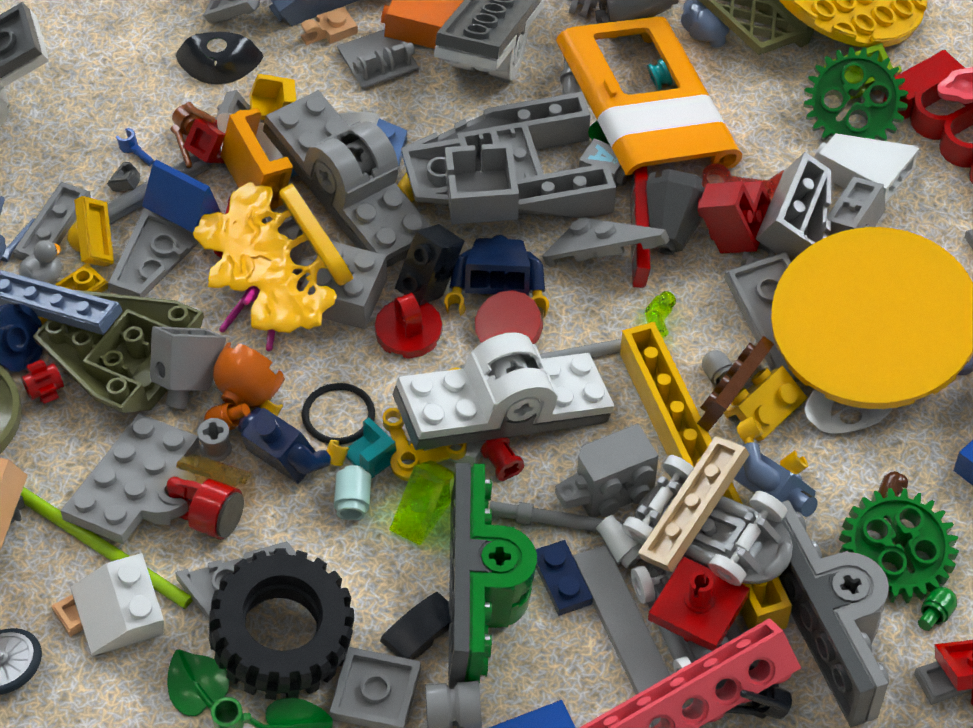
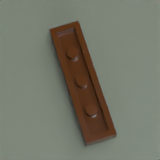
[697,336,774,432]

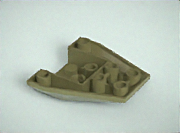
[33,290,204,413]

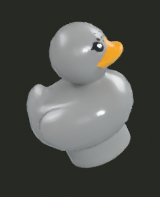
[19,240,62,285]

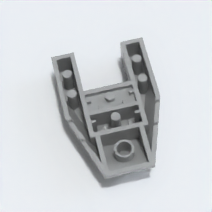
[401,92,616,218]

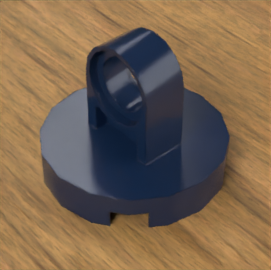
[0,304,43,372]

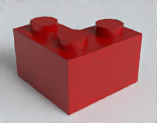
[698,181,771,254]

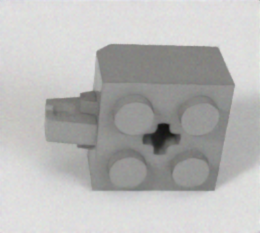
[292,241,387,329]
[555,423,659,517]

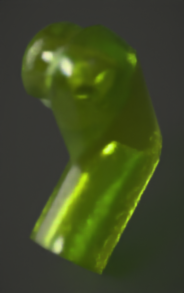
[645,291,676,338]

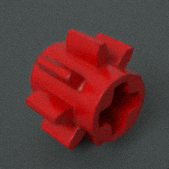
[21,360,64,404]

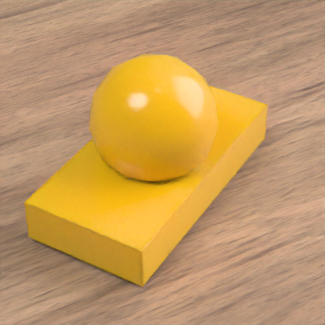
[67,196,114,267]

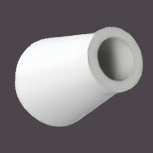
[596,515,643,569]

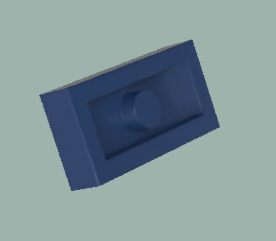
[536,540,593,616]

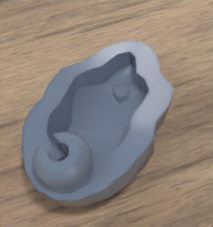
[681,0,730,48]

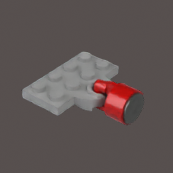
[61,413,244,545]

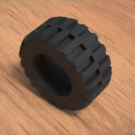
[209,548,354,700]

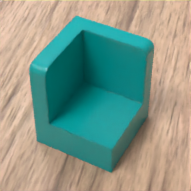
[346,417,396,478]

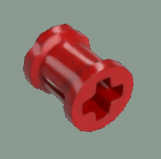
[480,437,525,481]

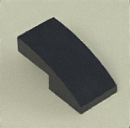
[380,592,452,660]

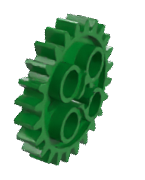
[803,47,908,141]
[839,488,959,603]

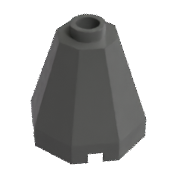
[646,169,705,255]

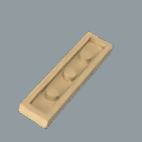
[638,435,750,573]

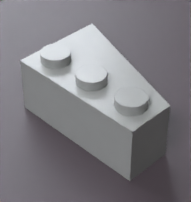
[755,152,831,262]

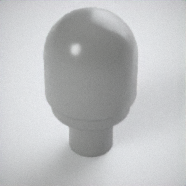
[702,350,733,385]

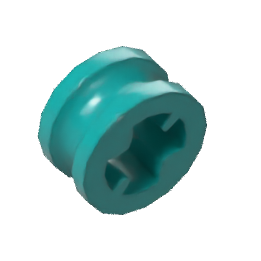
[647,59,673,91]

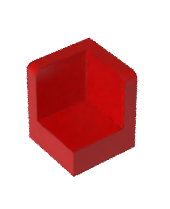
[183,119,225,163]

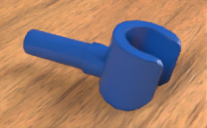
[116,128,155,166]

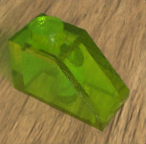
[389,460,455,545]

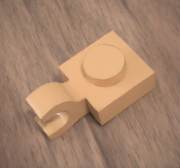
[301,6,358,45]

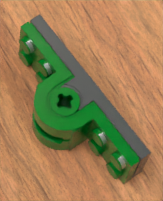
[448,462,537,689]

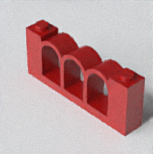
[883,49,973,184]

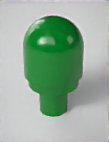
[918,587,957,631]

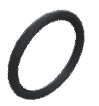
[302,383,375,445]

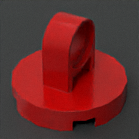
[375,293,443,359]

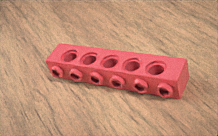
[580,618,801,728]

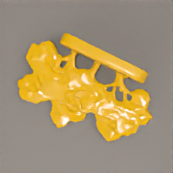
[193,182,354,333]

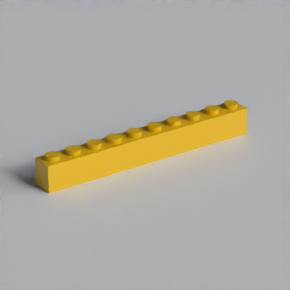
[620,321,792,630]

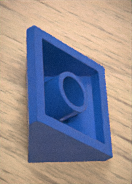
[142,159,221,233]

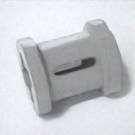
[197,418,232,463]

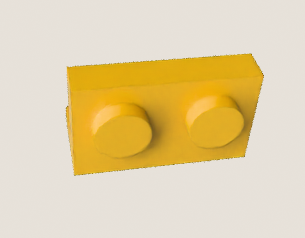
[723,365,808,441]

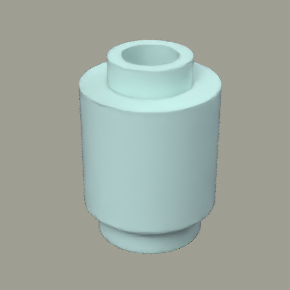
[334,465,372,520]

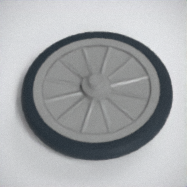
[0,628,42,695]

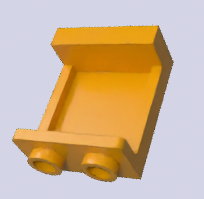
[220,108,293,209]

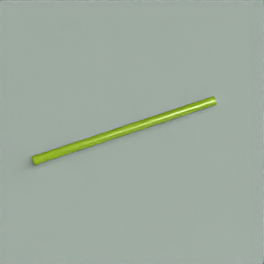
[20,487,193,609]

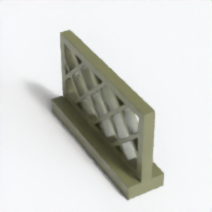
[699,0,814,55]

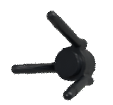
[718,644,792,719]

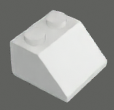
[71,553,164,656]

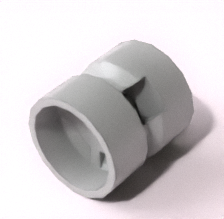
[425,681,482,728]

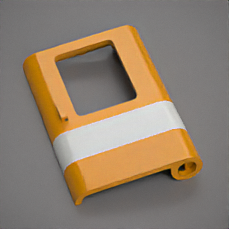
[556,16,742,175]

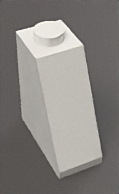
[815,133,919,204]

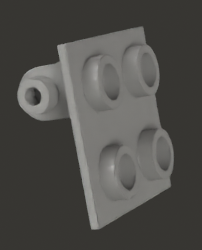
[337,29,419,89]

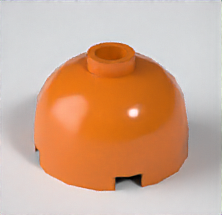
[213,342,285,407]

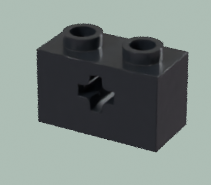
[395,224,465,305]

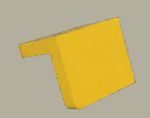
[249,74,296,120]

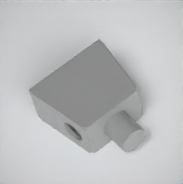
[150,326,226,409]

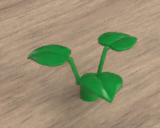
[167,649,333,728]

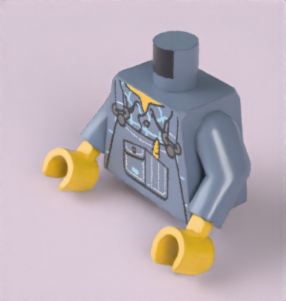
[734,416,818,517]

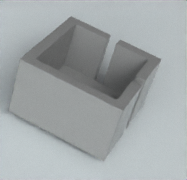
[445,142,519,225]

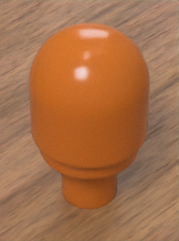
[204,403,250,431]

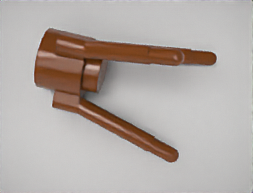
[170,102,216,168]

